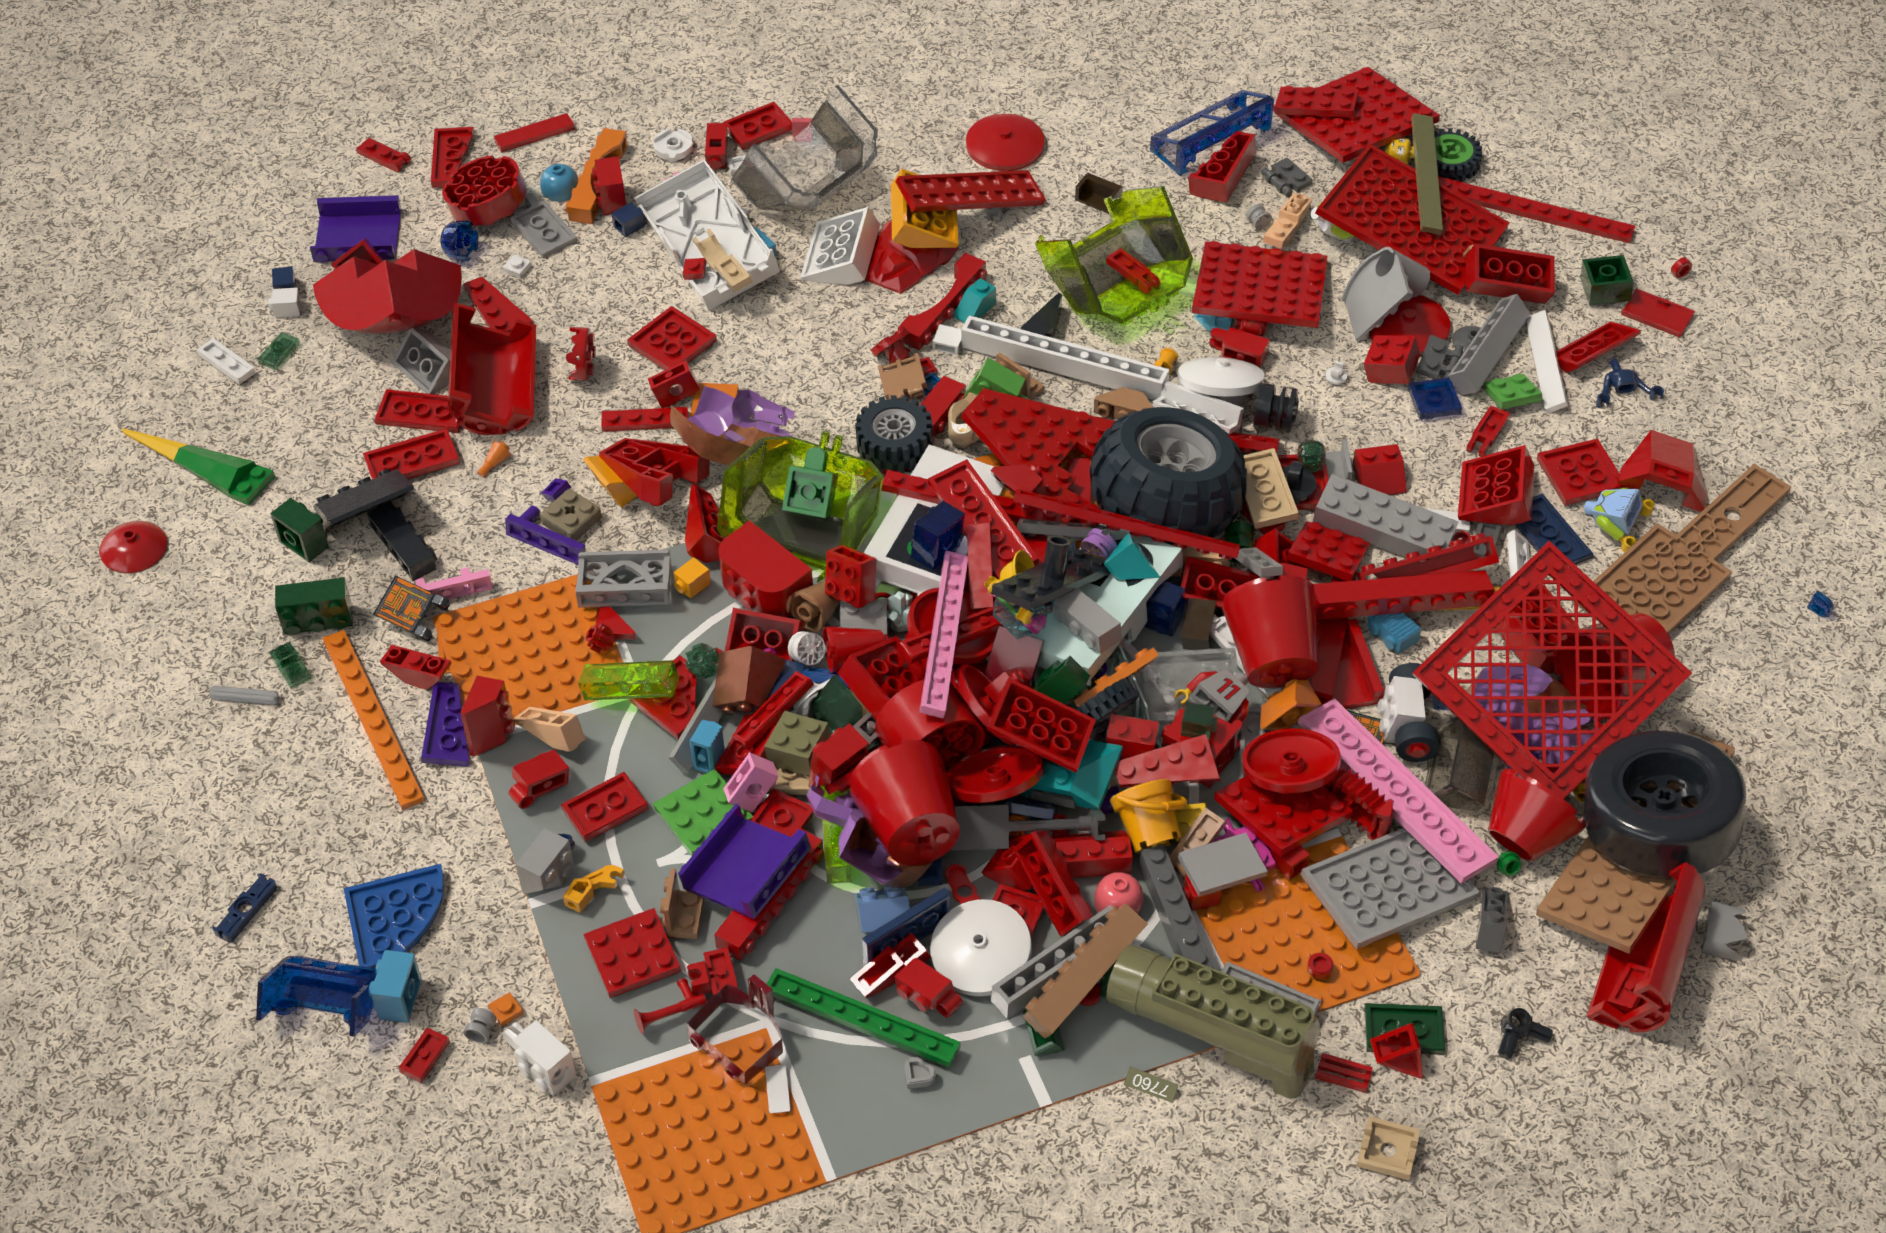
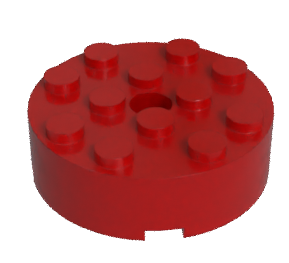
[442,155,527,226]

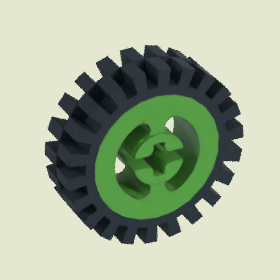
[1434,128,1483,182]

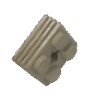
[540,489,602,541]

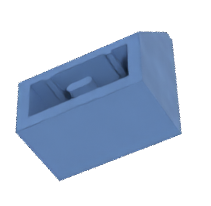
[854,885,910,933]

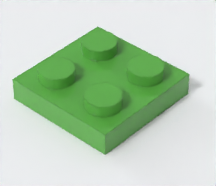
[1484,374,1542,410]

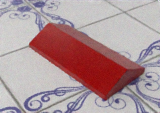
[1556,321,1641,373]

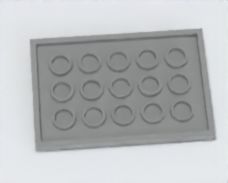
[1301,828,1480,949]

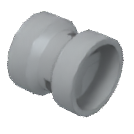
[463,1008,497,1044]

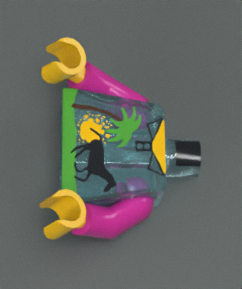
[984,576,1053,639]

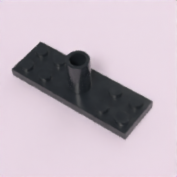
[991,536,1111,611]

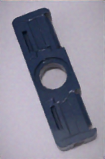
[212,873,277,943]

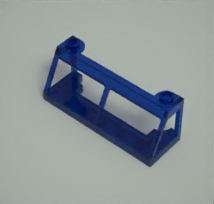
[1150,90,1274,176]

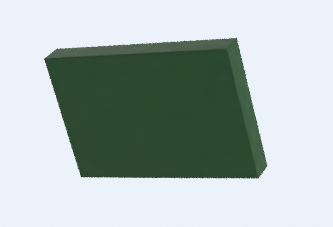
[1364,1003,1445,1055]

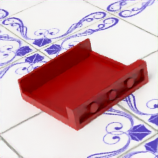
[1307,618,1384,710]

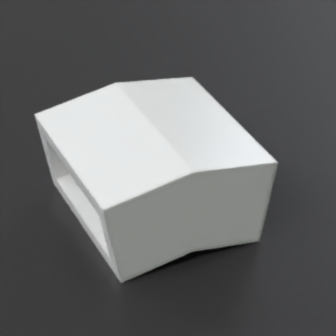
[933,324,962,355]

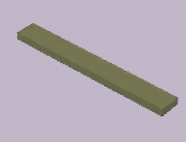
[1411,113,1443,235]

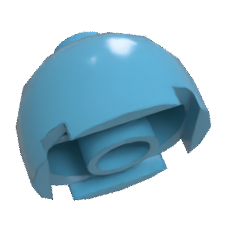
[540,164,578,202]

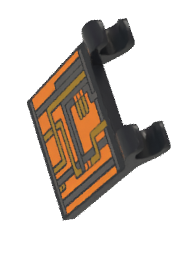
[373,575,450,642]

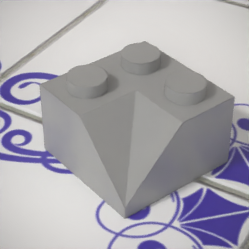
[516,828,575,894]

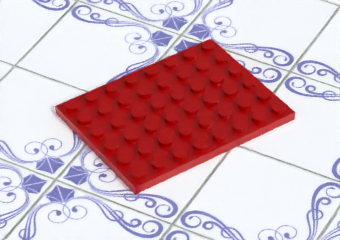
[1315,144,1510,295]

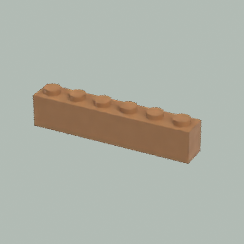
[1023,903,1148,1038]

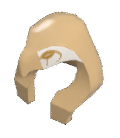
[948,392,980,447]

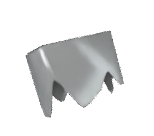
[1701,901,1748,961]

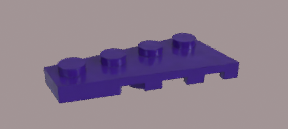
[421,682,469,767]

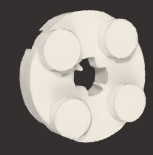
[653,129,693,163]

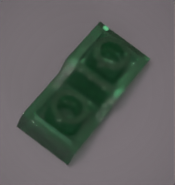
[269,642,311,689]

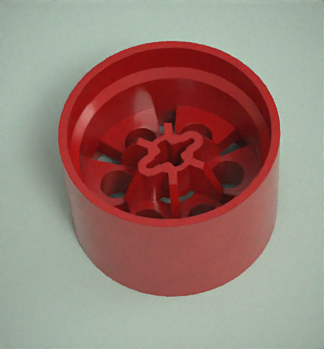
[875,680,985,773]

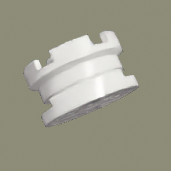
[788,631,825,665]

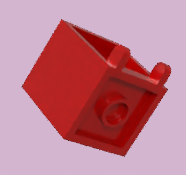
[1161,702,1242,788]

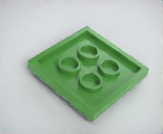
[653,769,753,857]

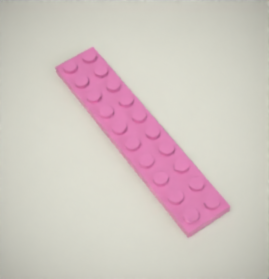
[1298,699,1499,884]

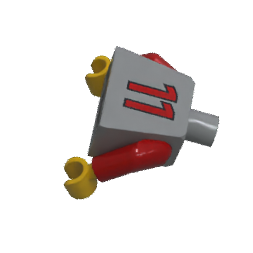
[1174,669,1250,724]

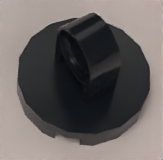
[1282,460,1317,505]

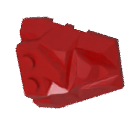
[865,219,958,294]

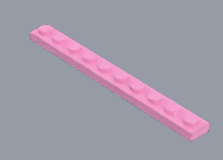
[919,550,968,718]

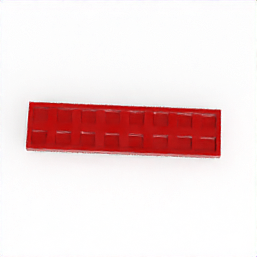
[895,170,1046,212]

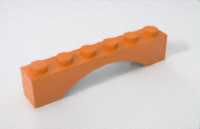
[565,128,628,224]

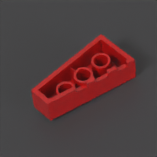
[1188,131,1256,203]

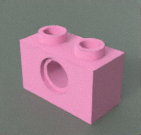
[724,752,778,812]

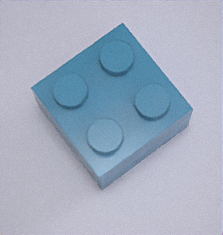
[369,950,422,1023]

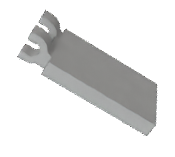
[510,193,577,258]

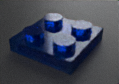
[1408,377,1462,420]

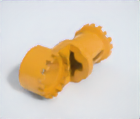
[1151,347,1179,374]

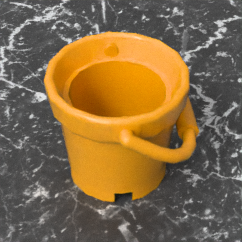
[1110,779,1187,854]

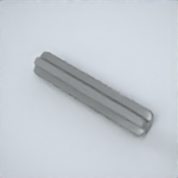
[209,686,279,705]

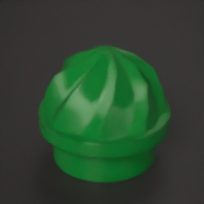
[1497,851,1522,876]

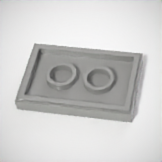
[1178,833,1268,897]

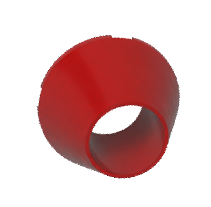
[1488,768,1586,862]

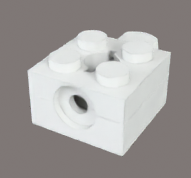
[502,1020,576,1096]

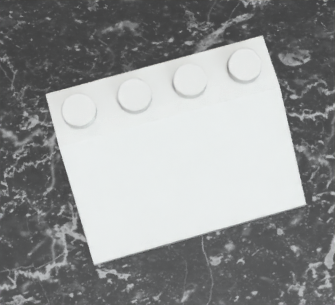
[800,207,880,285]

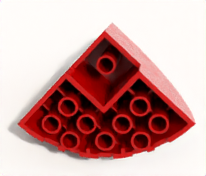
[313,249,462,334]

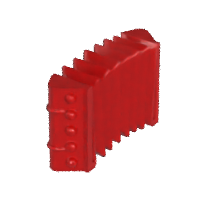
[1324,763,1394,841]

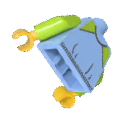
[1584,488,1654,552]

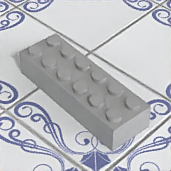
[1313,474,1459,558]

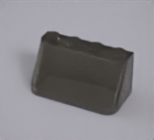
[1425,717,1499,816]

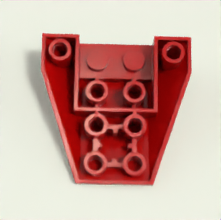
[1618,430,1707,512]

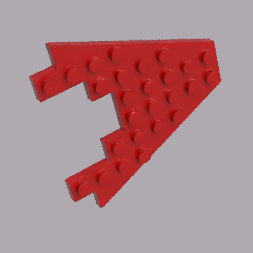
[961,388,1115,524]

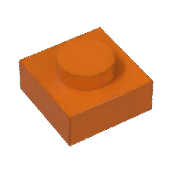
[488,992,523,1027]

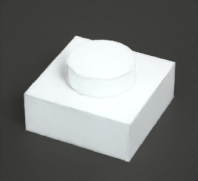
[502,255,532,279]

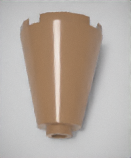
[786,581,840,633]

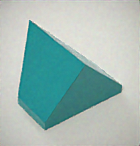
[1104,533,1161,581]

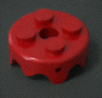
[566,327,596,381]

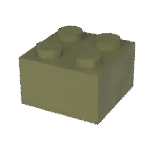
[764,711,831,776]

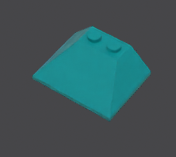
[1018,740,1124,810]

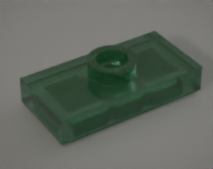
[257,332,300,370]

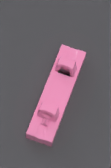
[415,567,493,599]

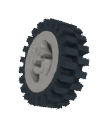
[1076,678,1139,729]

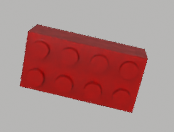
[1466,243,1555,304]

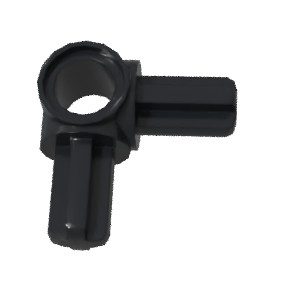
[1497,1008,1553,1059]

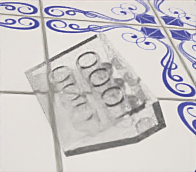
[1140,648,1238,722]

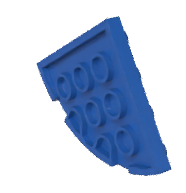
[343,864,444,975]

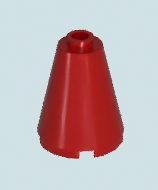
[823,626,888,673]

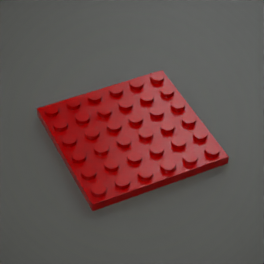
[1273,67,1440,163]
[1192,241,1328,328]

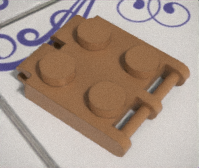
[878,353,927,400]

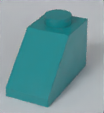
[953,278,996,324]

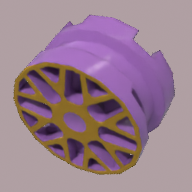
[1080,528,1117,561]

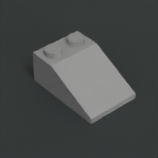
[840,600,888,636]

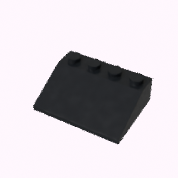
[313,468,415,530]

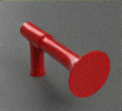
[634,978,706,1034]

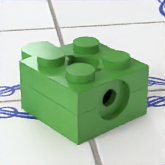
[963,358,1031,400]

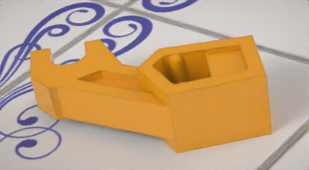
[563,865,625,913]

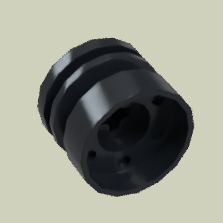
[1253,383,1299,433]

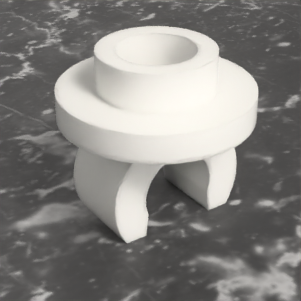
[1326,361,1347,385]

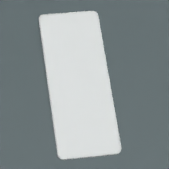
[765,1065,790,1113]

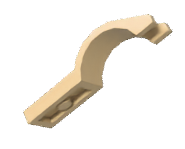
[692,229,753,292]

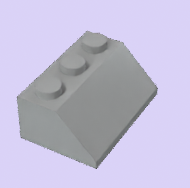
[392,328,451,394]

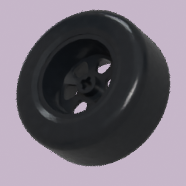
[1584,730,1746,879]

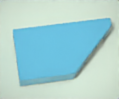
[1194,314,1233,332]

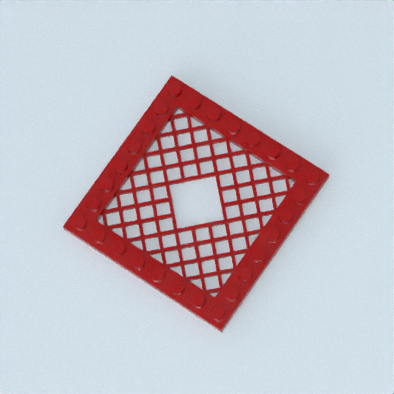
[1412,541,1692,799]

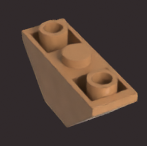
[1094,387,1153,419]

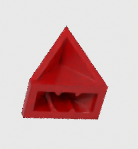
[1370,1023,1423,1079]

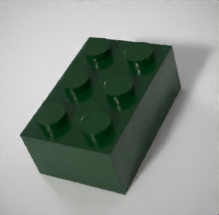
[275,577,353,635]

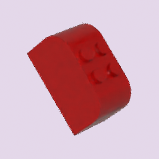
[718,520,813,618]

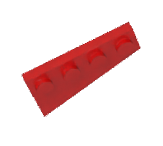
[431,127,475,188]
[463,277,534,333]

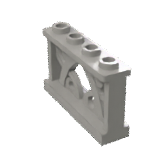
[575,550,671,608]

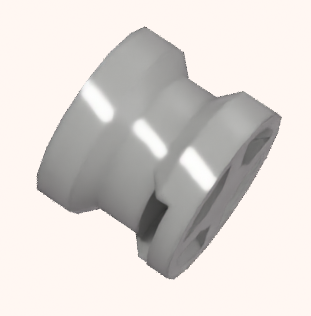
[1246,204,1272,230]

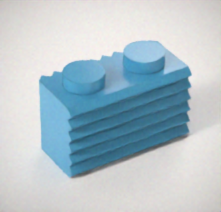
[1367,612,1421,654]
[689,719,725,773]

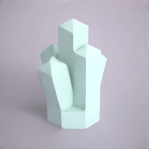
[887,591,913,632]

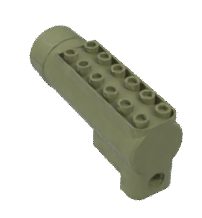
[1107,944,1320,1099]

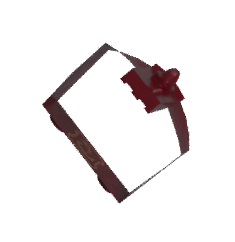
[687,974,783,1084]

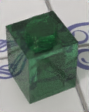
[1181,702,1218,740]

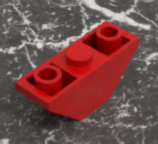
[380,644,452,690]

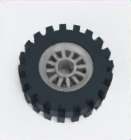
[855,395,933,473]

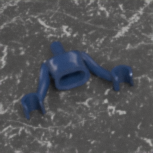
[1596,359,1664,408]

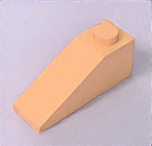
[513,706,586,752]

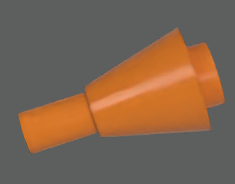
[477,441,511,477]

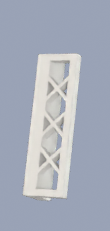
[1152,381,1244,434]

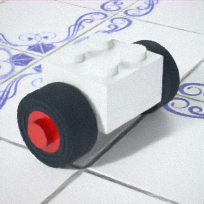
[1378,663,1440,762]

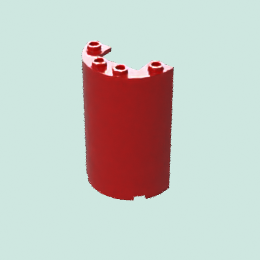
[448,303,536,435]
[1586,862,1705,1033]

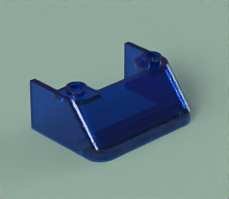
[256,956,377,1037]

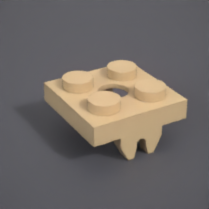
[1356,1116,1420,1180]

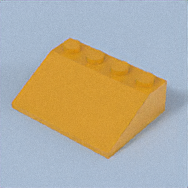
[891,168,959,248]

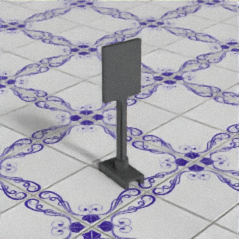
[950,804,1105,851]

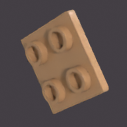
[996,352,1045,400]
[660,869,705,939]

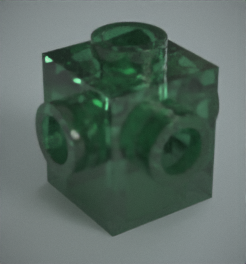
[685,643,719,679]

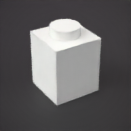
[268,288,301,318]

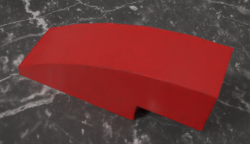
[851,933,931,998]

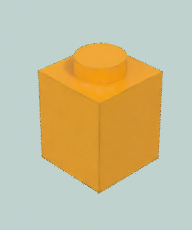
[673,557,711,599]

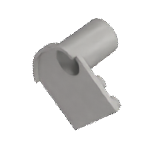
[1342,247,1430,342]

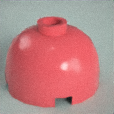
[1094,872,1144,914]

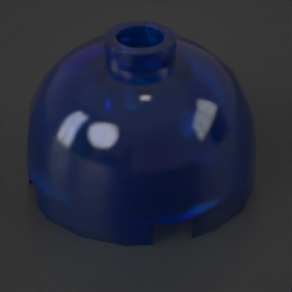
[440,220,479,261]

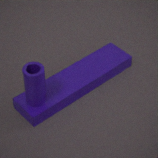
[505,505,586,565]

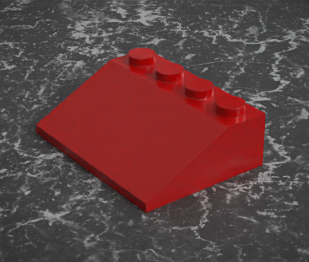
[1458,445,1534,525]
[1492,585,1580,674]
[837,636,926,719]
[987,677,1096,773]

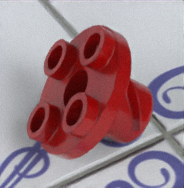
[870,326,911,364]

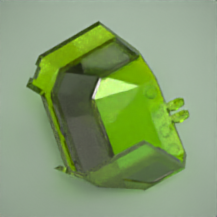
[1035,186,1193,326]
[717,431,883,583]

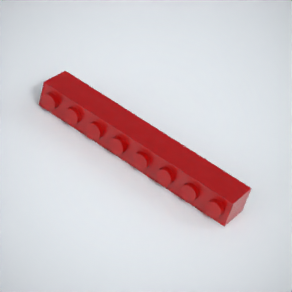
[1313,570,1495,620]

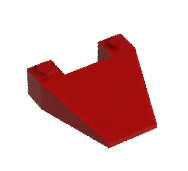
[599,438,710,506]

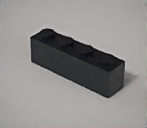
[367,501,437,581]

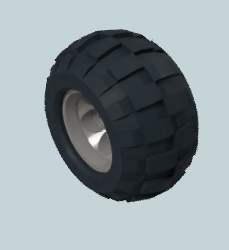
[1089,407,1247,545]

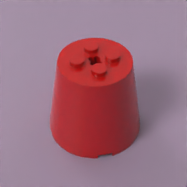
[1222,575,1319,688]
[1553,613,1675,720]
[849,740,960,866]

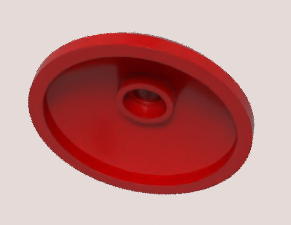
[99,521,168,574]

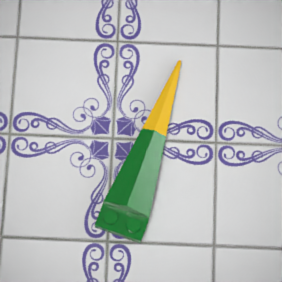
[121,428,275,505]

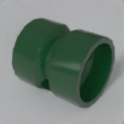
[1225,521,1254,563]

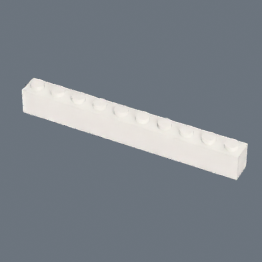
[961,316,1169,400]

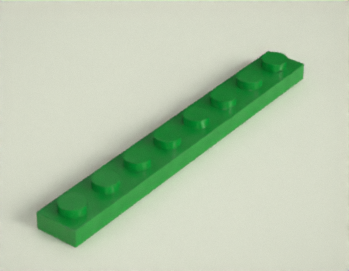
[767,968,961,1068]

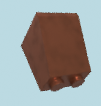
[713,646,786,715]

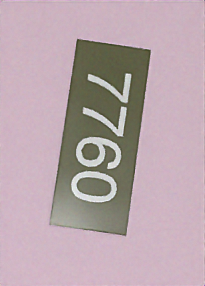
[1124,1067,1179,1103]

